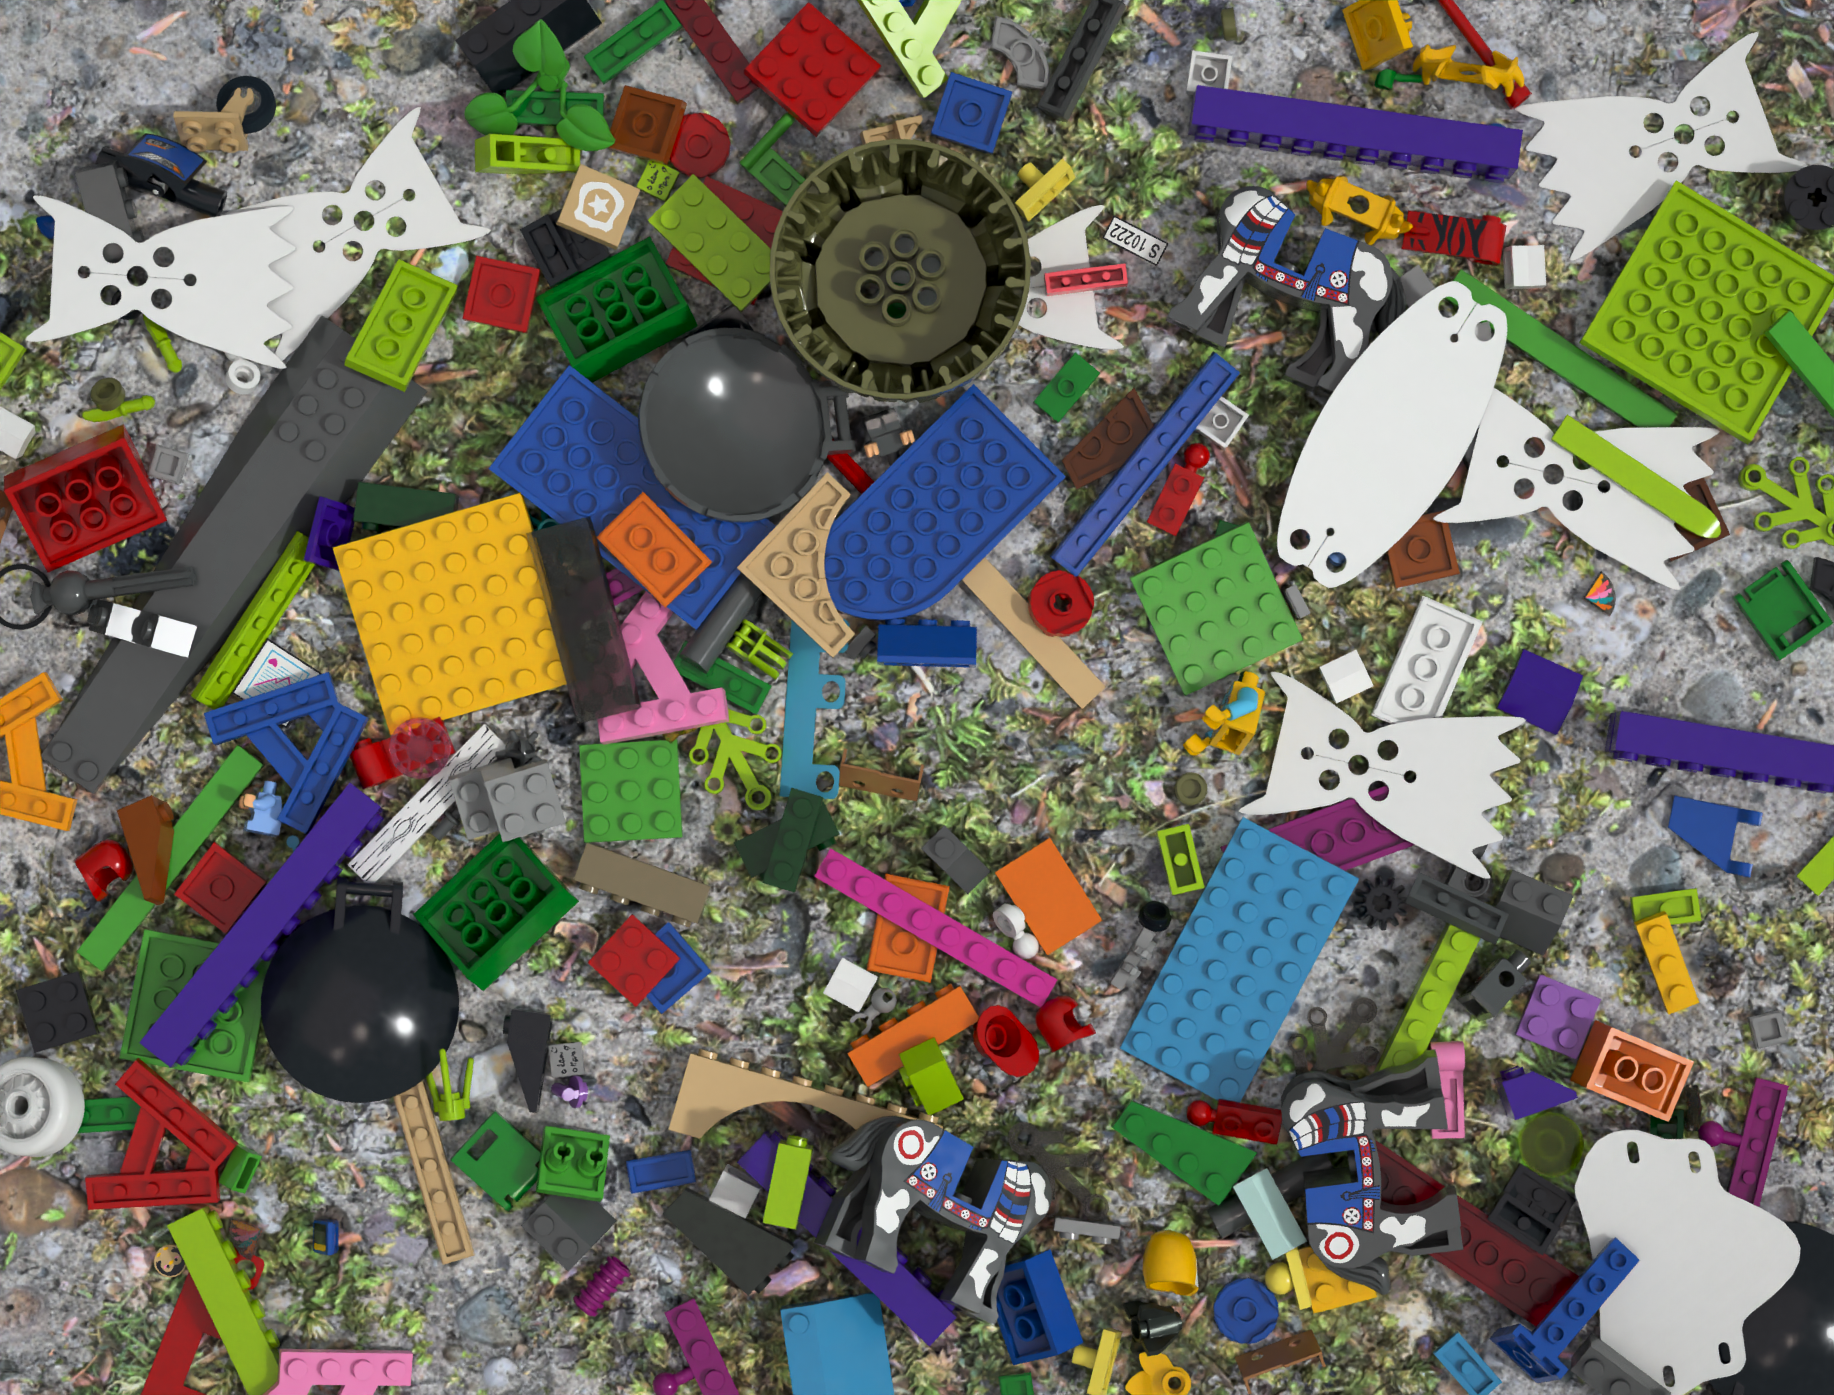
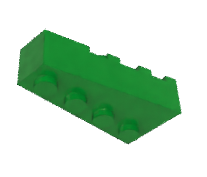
[1110,1099,1258,1206]

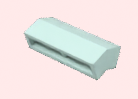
[1233,1168,1307,1260]

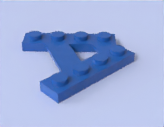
[204,672,369,835]

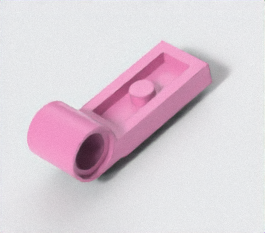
[1428,1041,1465,1139]

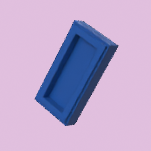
[626,1149,696,1194]

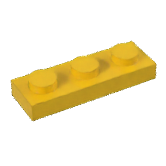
[1634,911,1699,1014]

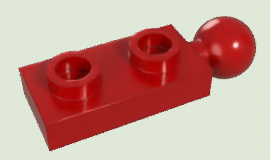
[1147,443,1210,536]
[1186,1099,1282,1145]

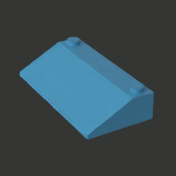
[780,1292,894,1395]

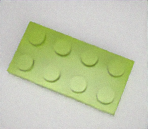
[648,174,771,313]
[344,259,458,392]

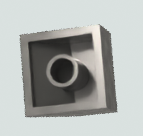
[1492,870,1573,956]
[521,1195,617,1272]

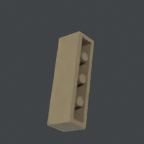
[574,843,712,928]

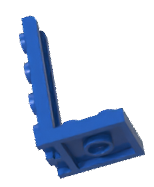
[1489,1237,1640,1384]

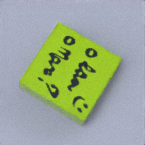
[636,160,680,202]

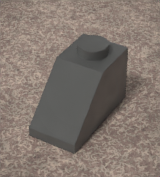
[921,825,991,894]

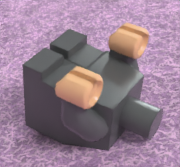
[863,407,915,466]

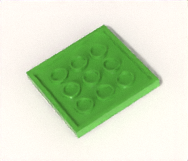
[1129,521,1303,696]
[119,929,274,1082]

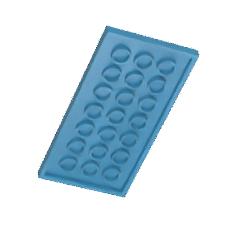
[1120,817,1359,1102]

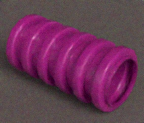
[573,1255,631,1317]

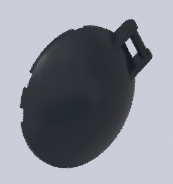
[261,877,459,1103]
[1708,1222,1834,1395]

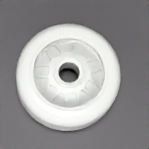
[0,1057,85,1157]

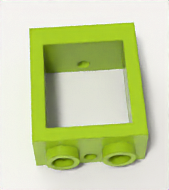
[763,1135,813,1230]

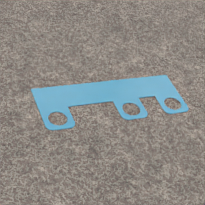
[780,619,849,799]

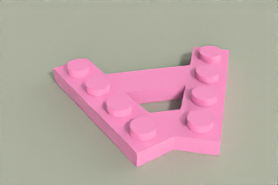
[572,591,729,745]
[263,1349,413,1395]

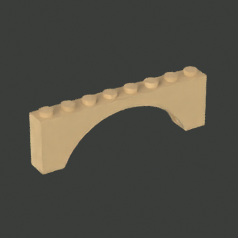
[668,1048,943,1139]

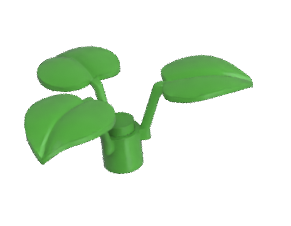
[464,19,616,151]

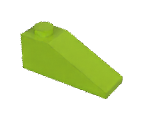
[475,134,580,174]

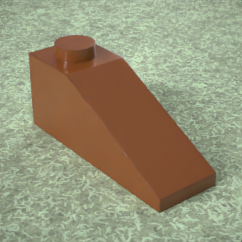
[117,795,174,905]

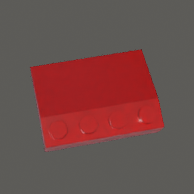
[4,424,167,573]

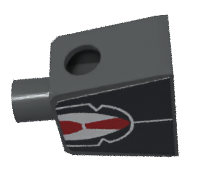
[1456,950,1531,1022]

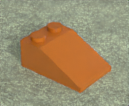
[1570,1020,1694,1122]

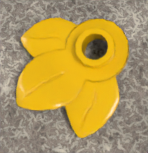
[1125,1352,1191,1395]

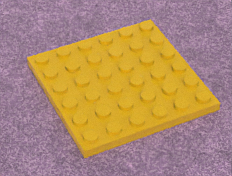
[333,493,579,735]

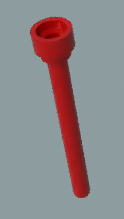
[1437,0,1532,110]

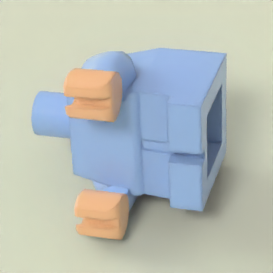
[239,781,282,837]

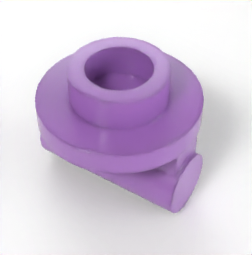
[551,1075,588,1108]

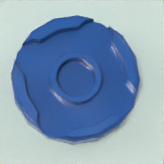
[1213,1278,1279,1344]

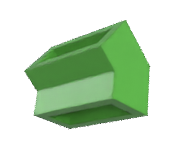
[219,1144,262,1194]

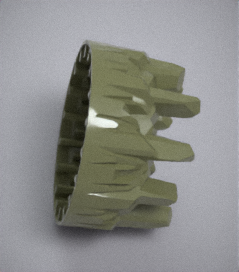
[770,139,1031,403]

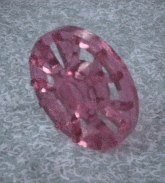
[389,717,451,779]

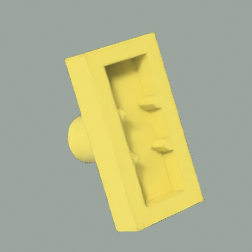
[1015,158,1076,222]
[1072,1328,1123,1395]

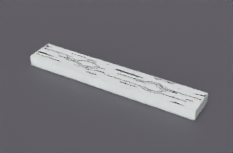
[348,724,506,883]

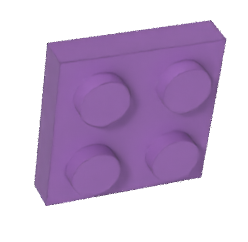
[1514,974,1601,1060]

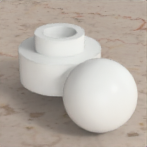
[224,352,260,395]
[993,903,1039,959]

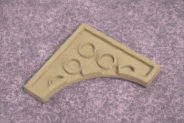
[737,472,855,658]

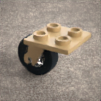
[173,76,276,153]

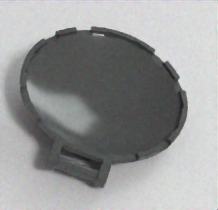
[638,328,856,522]

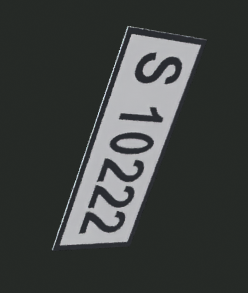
[1102,215,1169,266]

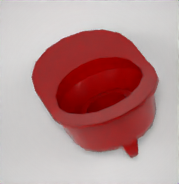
[973,1005,1039,1077]

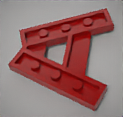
[85,1058,238,1210]

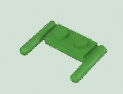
[739,113,806,207]

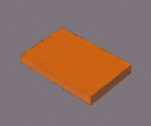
[596,492,712,608]
[995,838,1103,955]
[867,874,950,983]

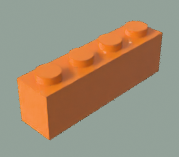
[847,983,979,1087]

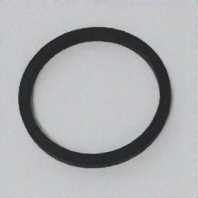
[0,564,52,630]

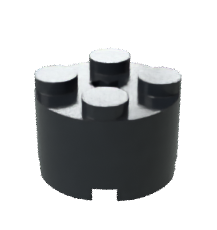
[1778,165,1834,235]

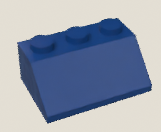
[877,619,977,668]
[997,1249,1084,1365]

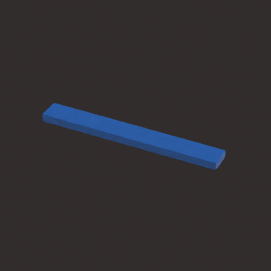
[1050,351,1240,577]

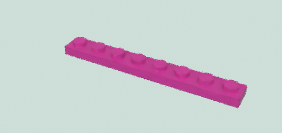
[814,848,1057,1007]

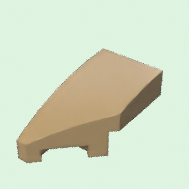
[860,115,923,145]

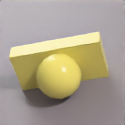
[1265,1247,1312,1310]

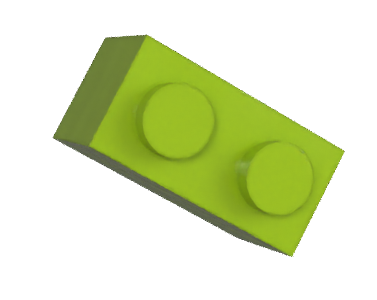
[1155,824,1205,895]
[898,1037,964,1115]

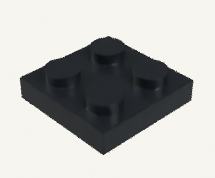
[16,971,99,1053]

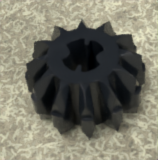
[1352,875,1407,931]

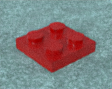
[462,255,541,334]
[174,842,267,934]
[588,914,681,1007]

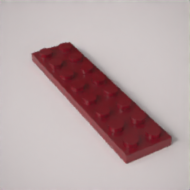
[1348,1140,1579,1327]

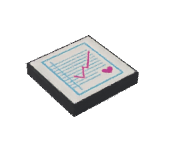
[232,638,323,729]

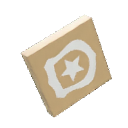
[556,164,640,250]

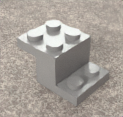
[448,758,566,842]

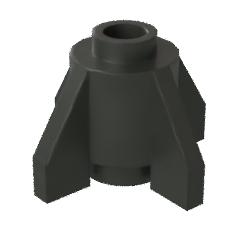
[1124,1301,1182,1356]

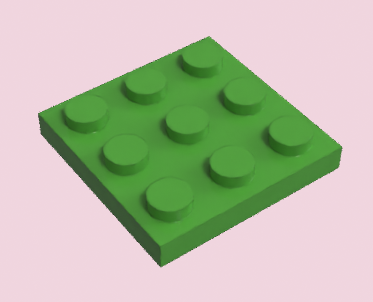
[579,739,683,843]

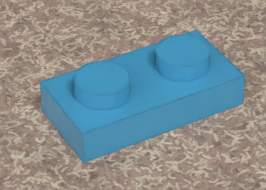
[1432,1331,1502,1395]

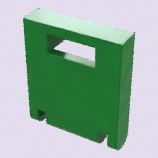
[1733,559,1833,661]
[451,1110,541,1212]

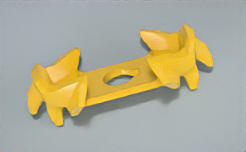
[1412,44,1524,97]
[1306,175,1413,245]

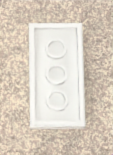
[1370,596,1483,724]

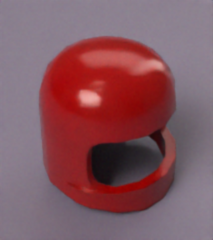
[74,839,133,902]
[1035,996,1096,1053]

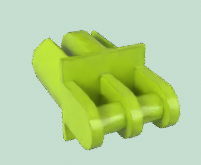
[726,619,794,680]

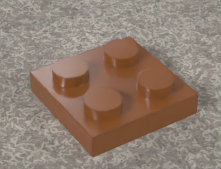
[608,85,687,165]
[1386,510,1460,589]

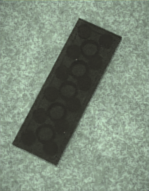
[526,516,642,724]

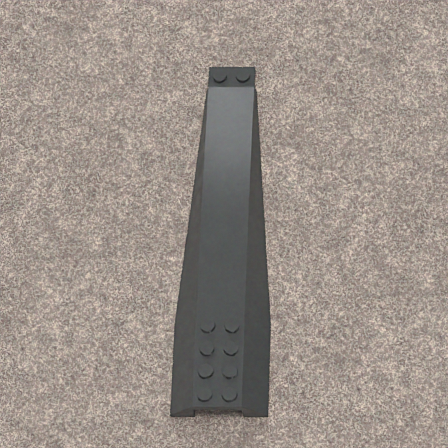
[41,316,428,794]

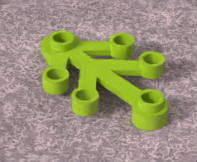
[1738,457,1834,550]
[689,705,782,811]

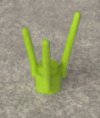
[426,1049,474,1121]

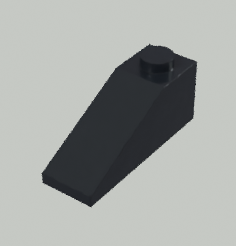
[503,1008,554,1113]

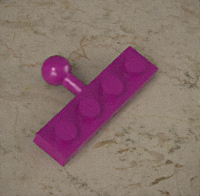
[1698,1077,1789,1207]
[652,1298,739,1395]

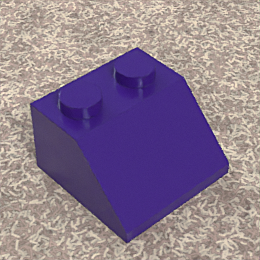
[1493,1065,1578,1120]

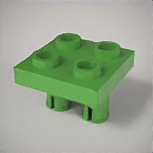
[536,1126,610,1202]

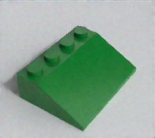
[535,236,698,383]
[413,833,579,991]

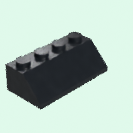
[455,0,602,96]

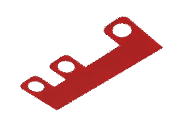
[141,1248,264,1395]

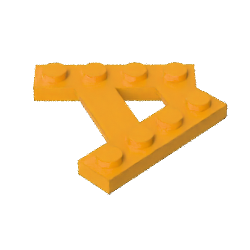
[0,672,78,831]

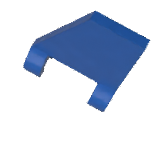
[1668,796,1763,878]

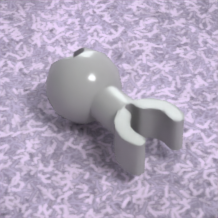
[850,988,897,1035]

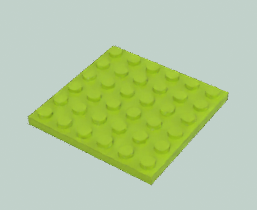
[1579,180,1834,445]

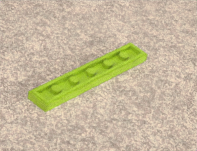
[191,531,315,710]

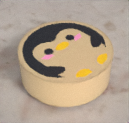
[154,1244,187,1278]

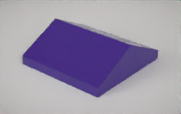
[304,496,355,571]
[1496,649,1583,735]

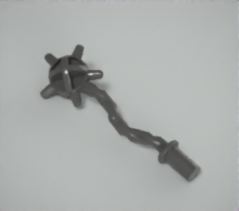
[431,729,542,841]

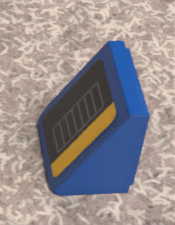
[313,1219,339,1255]

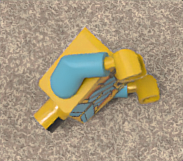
[1183,671,1265,756]

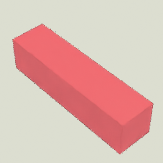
[1044,263,1128,296]

